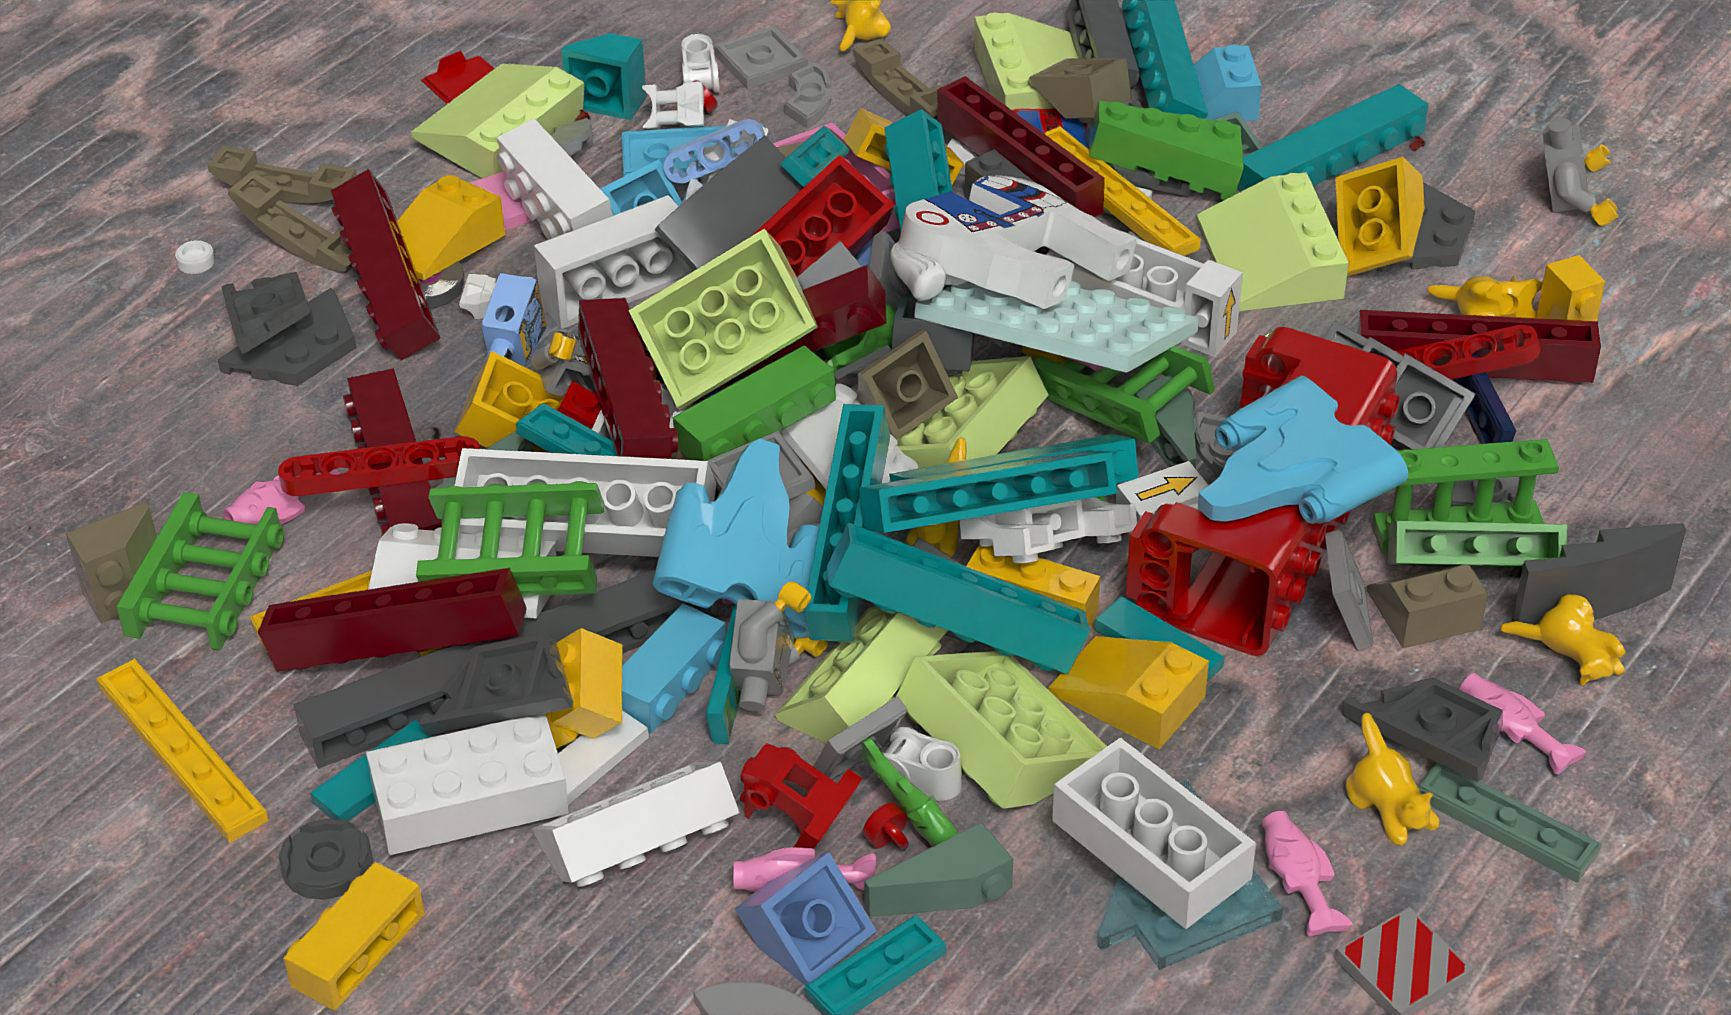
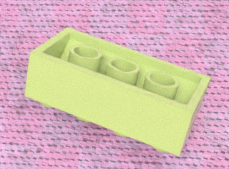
[774,606,948,743]

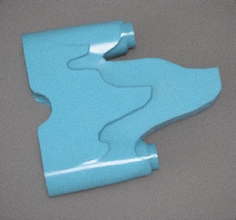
[1198,376,1408,524]
[652,439,819,638]

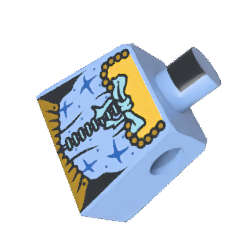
[482,273,547,366]

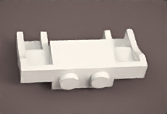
[960,497,1137,563]

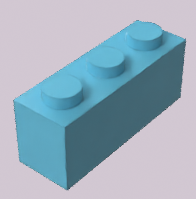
[622,603,726,734]

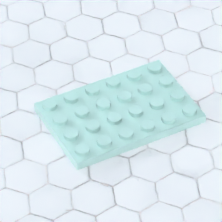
[915,281,1199,373]

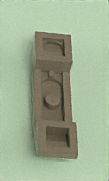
[853,38,941,117]
[207,145,357,203]
[228,171,352,272]

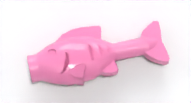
[223,469,341,525]
[1459,673,1586,774]
[1262,811,1352,937]
[734,847,876,893]

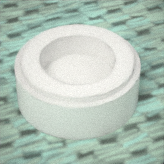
[175,240,215,274]

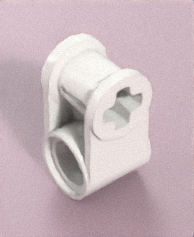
[681,34,719,93]
[877,727,962,801]

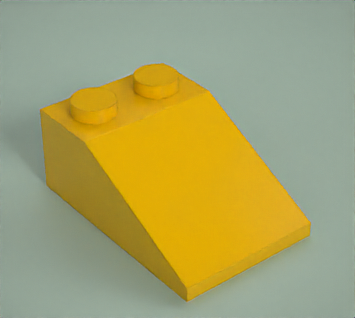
[1336,157,1425,276]
[397,175,506,281]
[454,351,562,453]
[1048,636,1209,750]

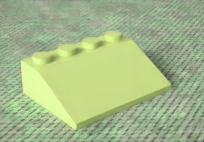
[974,12,1078,110]
[411,64,584,178]
[1196,173,1349,311]
[629,228,818,410]
[897,356,1048,469]
[896,651,1107,808]

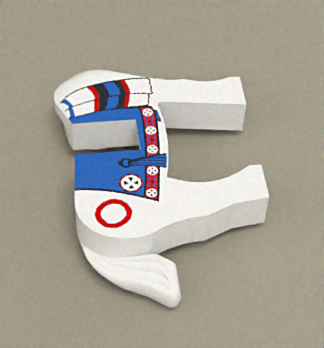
[890,175,1137,309]

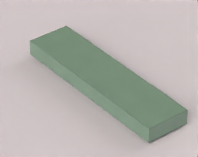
[1418,762,1602,883]

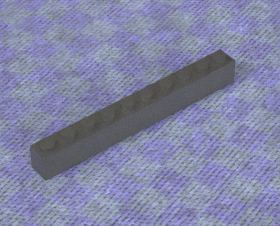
[293,570,719,769]

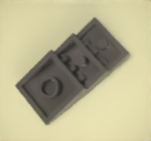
[654,135,804,271]
[1324,321,1476,450]
[1512,523,1686,625]

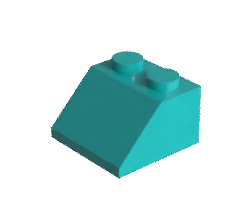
[561,33,647,120]

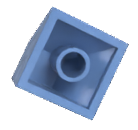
[734,852,877,986]

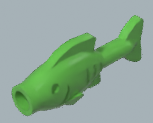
[861,737,959,847]

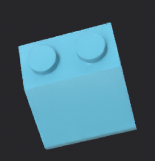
[1194,45,1262,121]
[600,159,682,216]

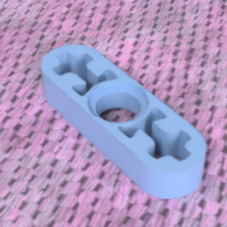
[663,119,765,183]

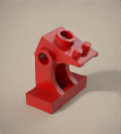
[739,743,863,849]

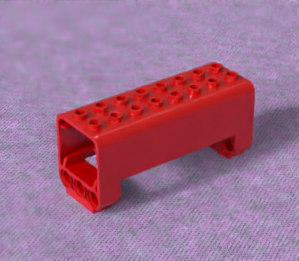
[1125,327,1400,656]

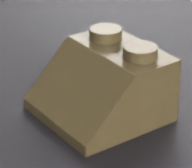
[1030,58,1132,123]
[857,330,958,440]
[66,502,157,624]
[1367,564,1488,648]

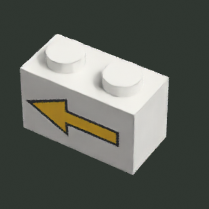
[1181,259,1243,357]
[1116,461,1209,534]

